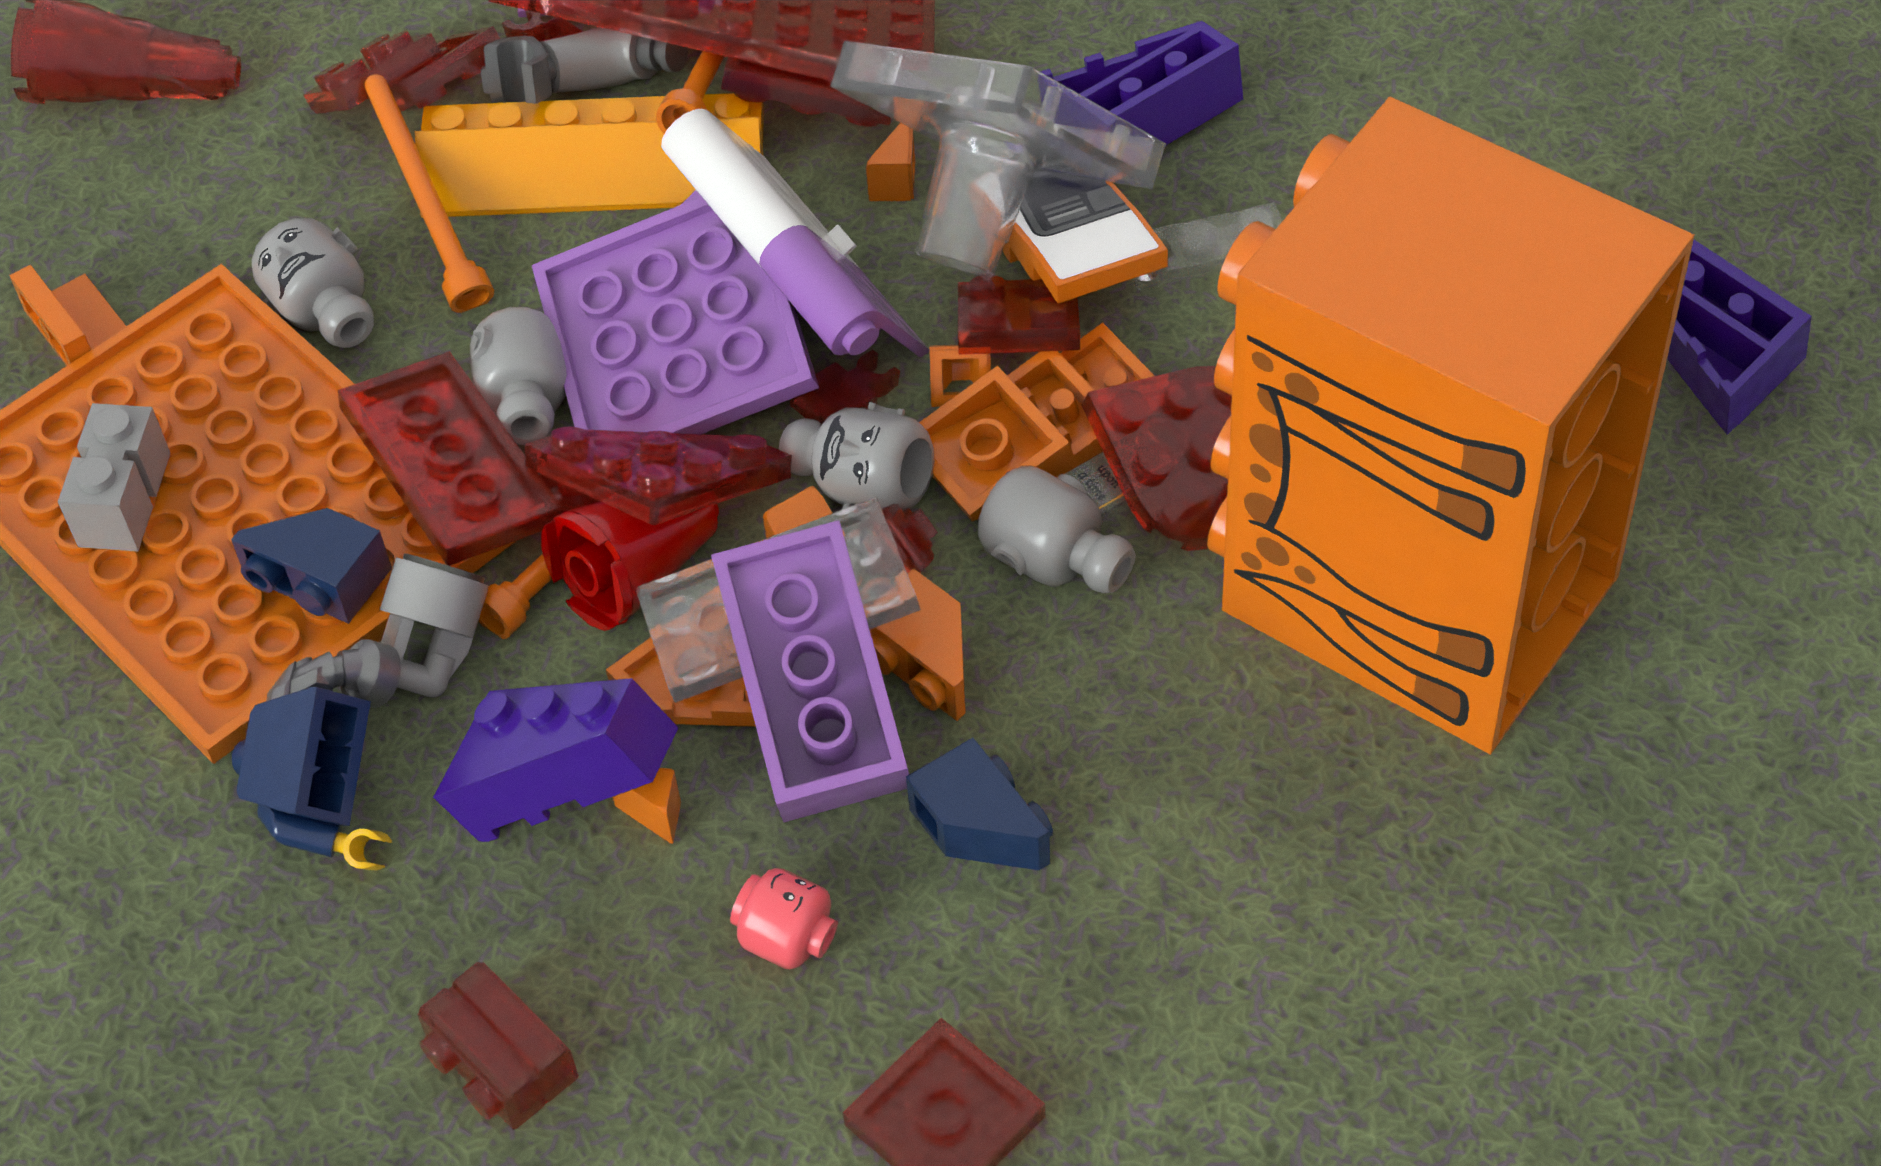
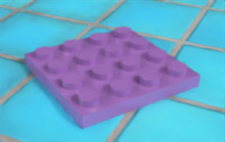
[532,196,819,476]

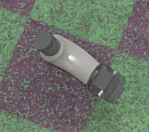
[481,17,688,104]

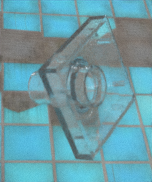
[831,41,1166,277]

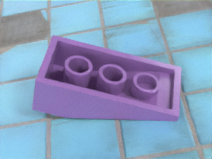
[711,520,909,822]

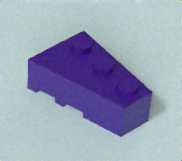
[1033,21,1244,178]
[1663,219,1812,435]
[433,678,678,842]

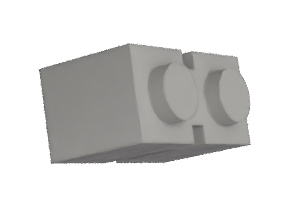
[58,403,171,551]

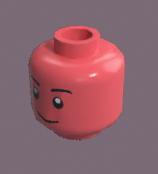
[730,868,838,970]

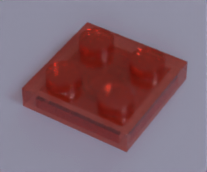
[363,26,501,112]
[303,30,442,114]
[958,275,1080,355]
[843,1018,1046,1166]

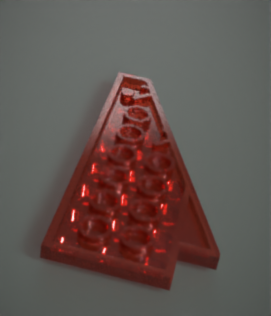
[488,0,935,89]

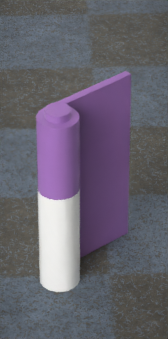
[661,108,930,357]

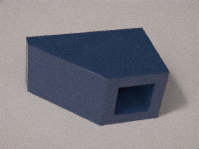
[231,508,392,624]
[906,738,1053,870]

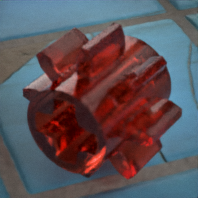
[857,504,938,582]

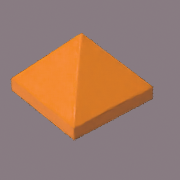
[929,344,991,407]

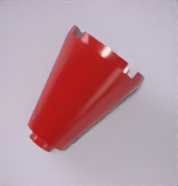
[541,480,719,631]

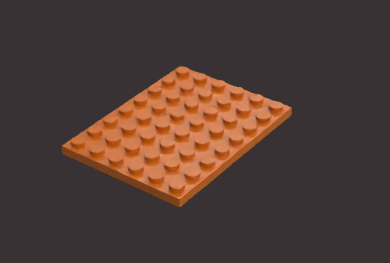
[0,264,517,764]

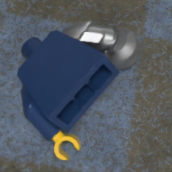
[232,639,401,870]

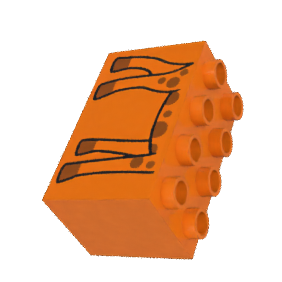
[1207,96,1695,755]

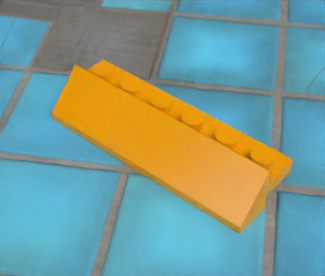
[415,92,764,218]

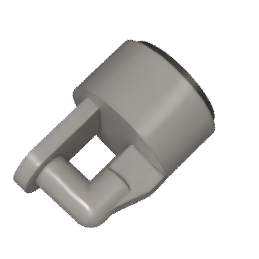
[380,553,489,698]

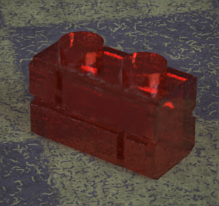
[417,962,579,1130]

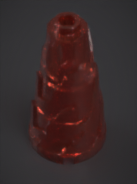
[11,0,242,104]

